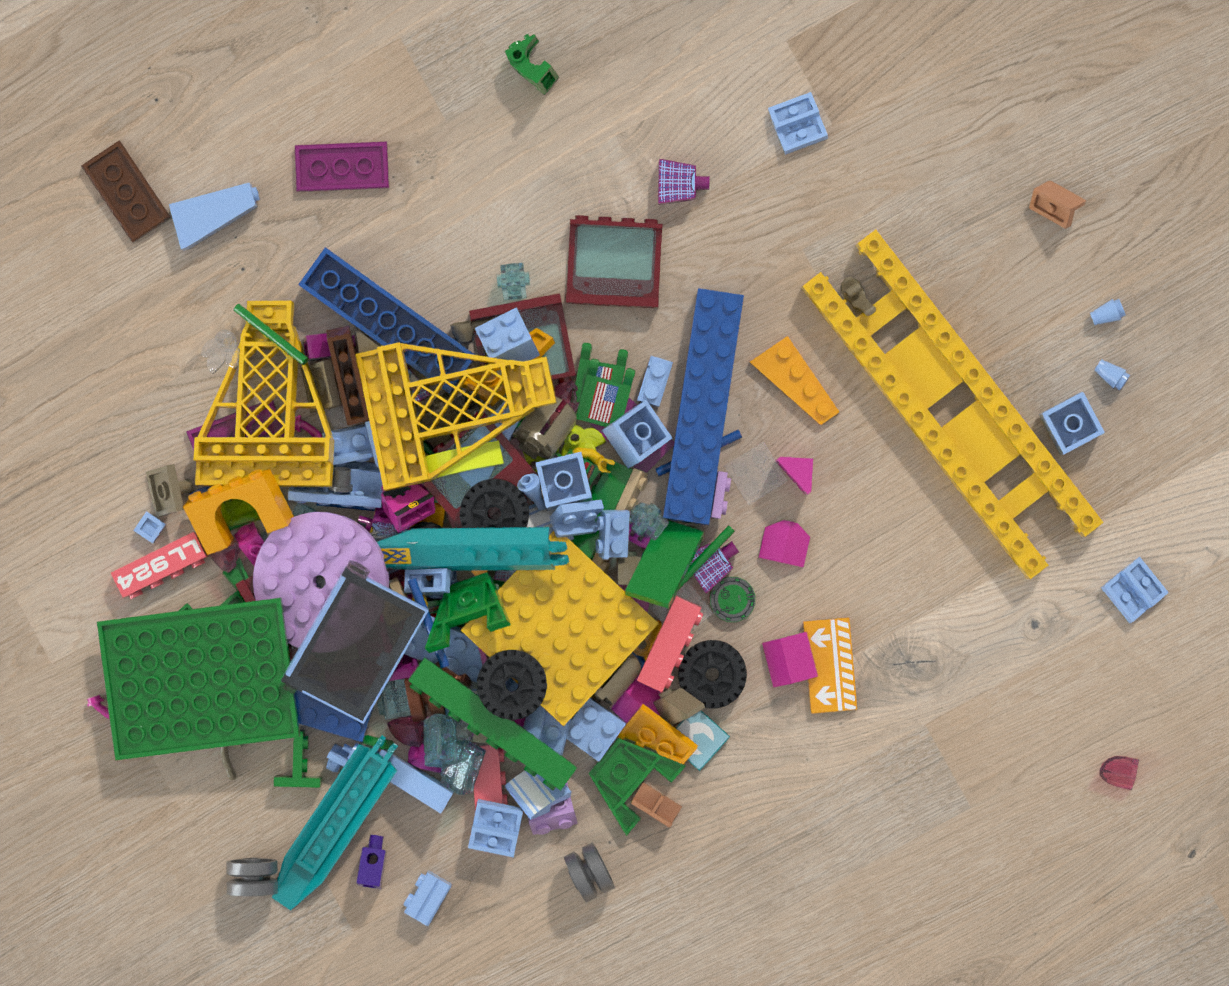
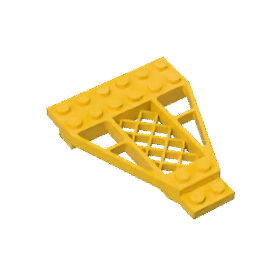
[193,301,334,487]
[356,342,557,491]

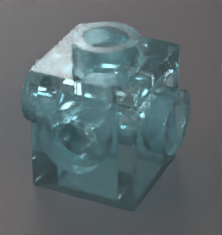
[497,263,530,300]
[629,502,669,541]

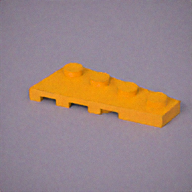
[459,328,555,406]
[749,336,839,425]

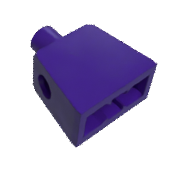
[357,835,387,889]

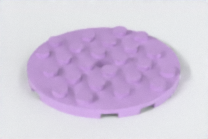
[253,512,389,652]

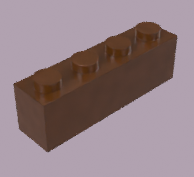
[326,325,369,425]

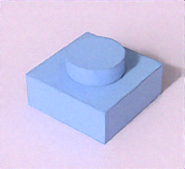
[133,511,167,544]

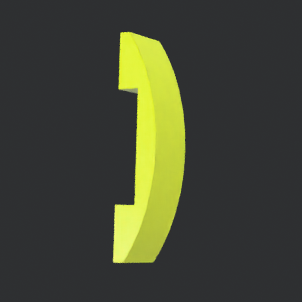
[426,441,504,480]

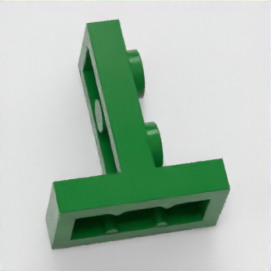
[274,730,322,788]

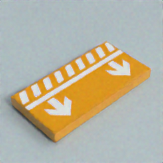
[803,617,857,714]

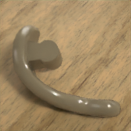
[840,277,876,316]
[220,744,244,780]

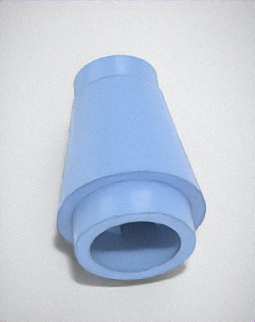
[1090,299,1126,325]
[1094,359,1130,390]

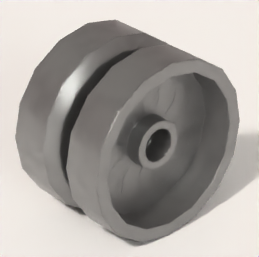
[564,842,615,903]
[226,857,278,896]

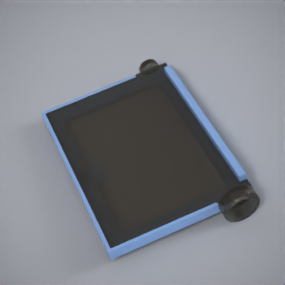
[281,560,429,724]

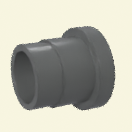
[453,391,481,415]
[329,467,353,492]

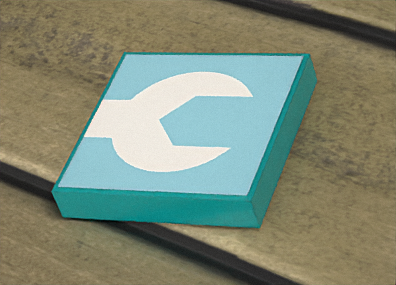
[676,710,730,771]

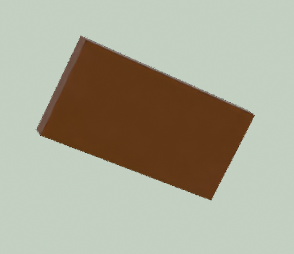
[81,140,171,243]

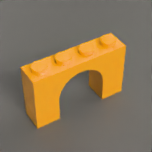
[183,468,294,555]

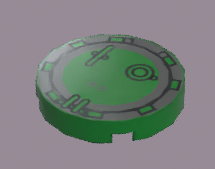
[710,577,756,622]

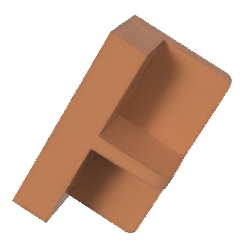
[1029,181,1086,229]
[631,782,682,828]

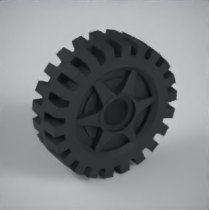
[460,479,529,528]
[678,640,747,709]
[477,650,547,720]

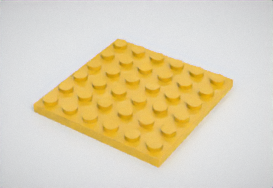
[460,530,659,726]

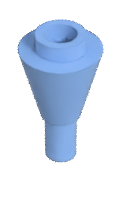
[517,474,546,511]

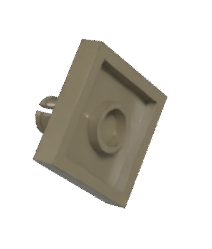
[301,359,341,413]
[146,464,193,517]

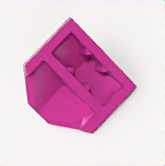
[758,520,810,567]
[611,675,661,723]

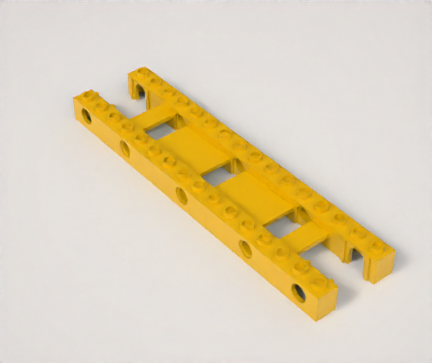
[801,229,1104,579]

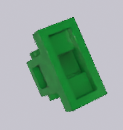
[505,34,559,95]

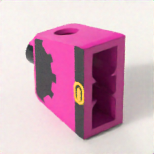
[381,484,435,532]

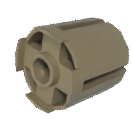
[512,396,577,459]
[591,653,641,710]

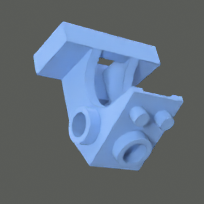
[404,568,459,599]

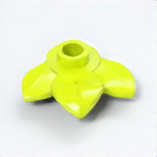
[561,425,606,456]

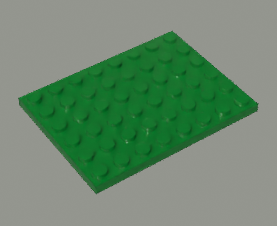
[97,597,300,761]

